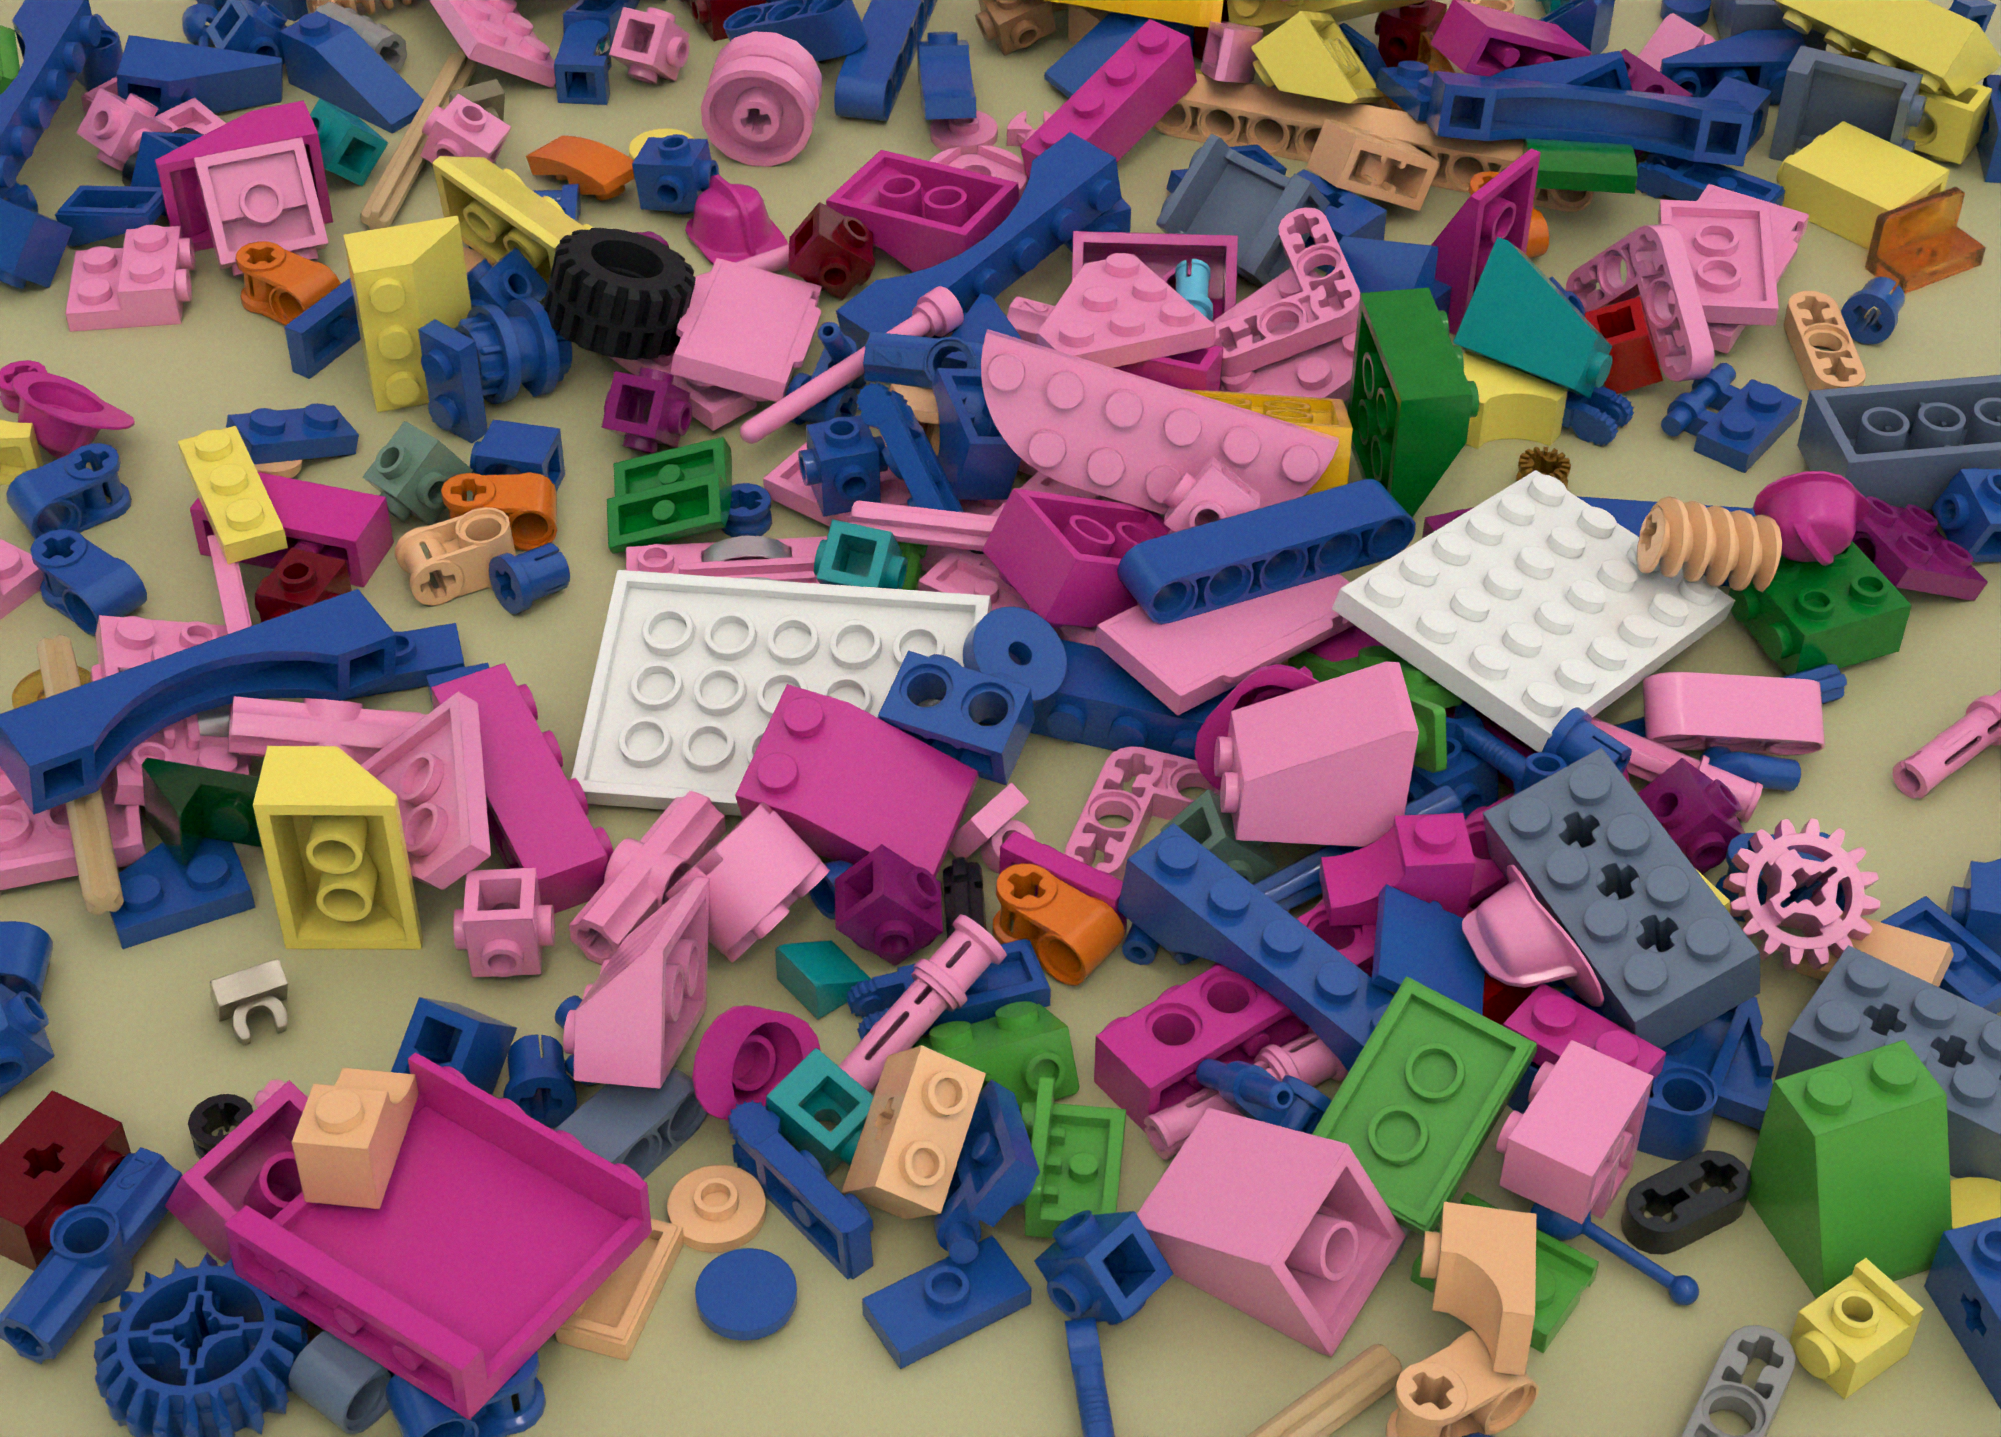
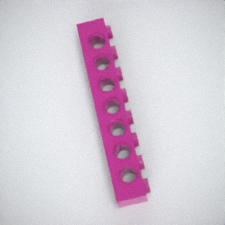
[1094,793,1514,1133]

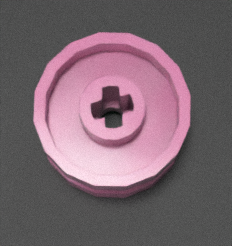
[701,31,822,167]

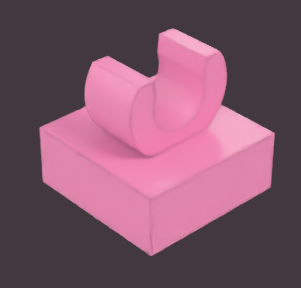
[949,782,1036,873]

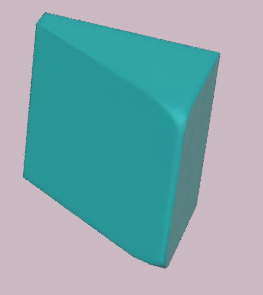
[775,940,871,1019]

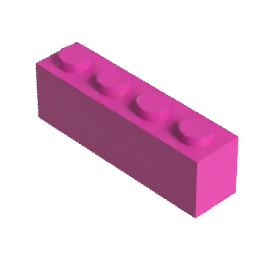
[1020,19,1197,181]
[431,663,614,914]

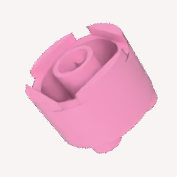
[665,801,830,963]

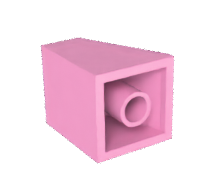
[1214,661,1419,847]
[1137,1107,1406,1357]

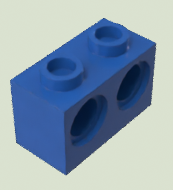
[878,651,1035,786]

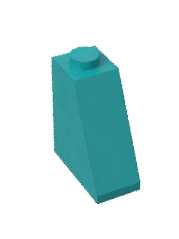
[1453,237,1612,399]

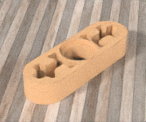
[1783,291,1866,392]

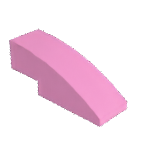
[1200,21,1264,83]

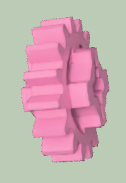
[1723,818,1881,970]

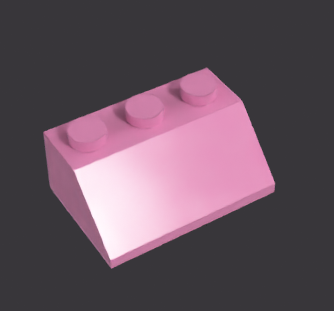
[563,877,710,1089]

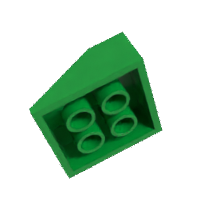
[1348,288,1479,517]

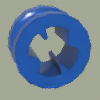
[721,483,772,537]

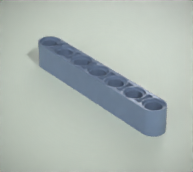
[289,1066,708,1435]

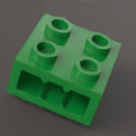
[1728,541,1912,675]

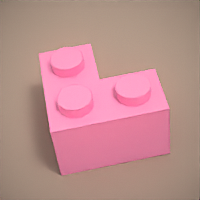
[1496,1040,1654,1224]

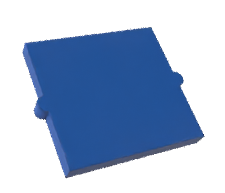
[1371,884,1485,1015]

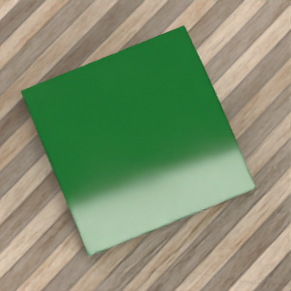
[1523,138,1638,194]
[607,437,732,554]

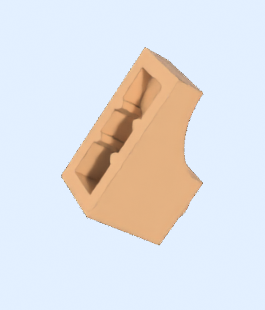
[292,1068,419,1209]
[1420,1202,1537,1376]

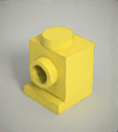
[1789,1258,1924,1400]

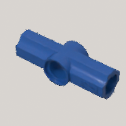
[863,331,984,389]
[0,1147,183,1364]

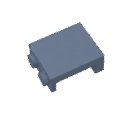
[1769,45,1927,162]
[1156,134,1330,288]

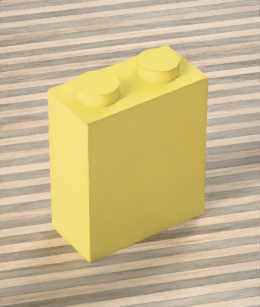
[1776,121,1950,256]

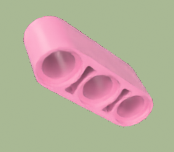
[1643,672,1825,755]

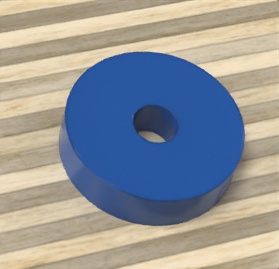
[962,607,1067,708]

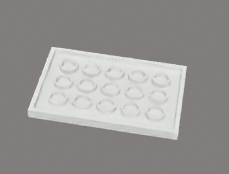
[1332,470,1735,753]
[571,570,992,833]

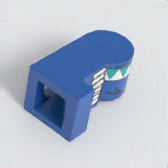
[554,20,612,105]

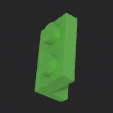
[912,1001,1080,1111]
[1019,1077,1126,1238]

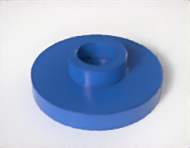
[695,1248,797,1341]

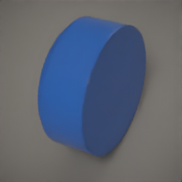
[1660,0,1711,27]

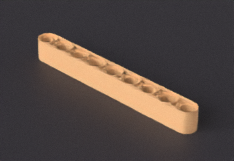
[1153,73,1594,212]

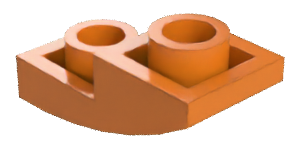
[526,135,635,200]

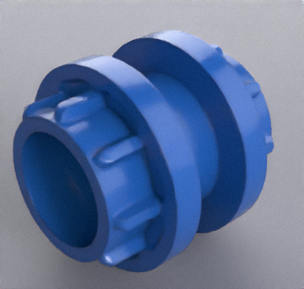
[454,297,573,404]

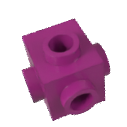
[602,367,692,454]
[1637,758,1745,875]
[835,844,943,966]

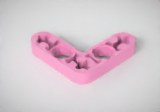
[1215,207,1360,377]
[1565,224,1714,382]
[1065,746,1220,881]

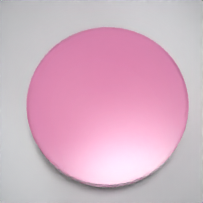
[930,110,998,155]

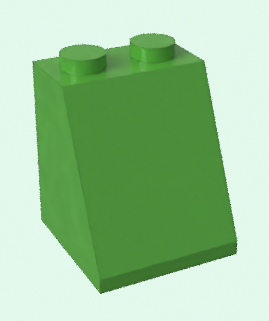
[1747,1040,1952,1299]

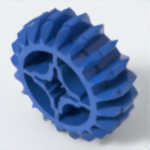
[94,1252,309,1437]

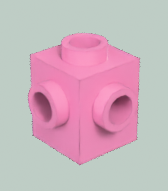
[609,7,690,84]
[76,88,173,171]
[420,94,511,164]
[1163,456,1260,534]
[453,868,555,978]

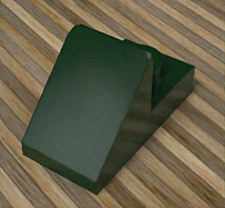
[142,758,262,866]

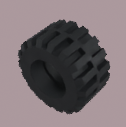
[544,228,696,360]

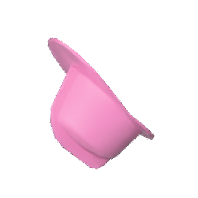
[1462,865,1604,1007]

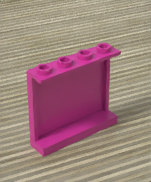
[224,1052,652,1420]

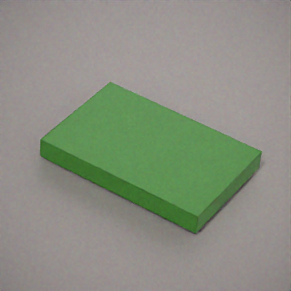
[1312,976,1537,1237]

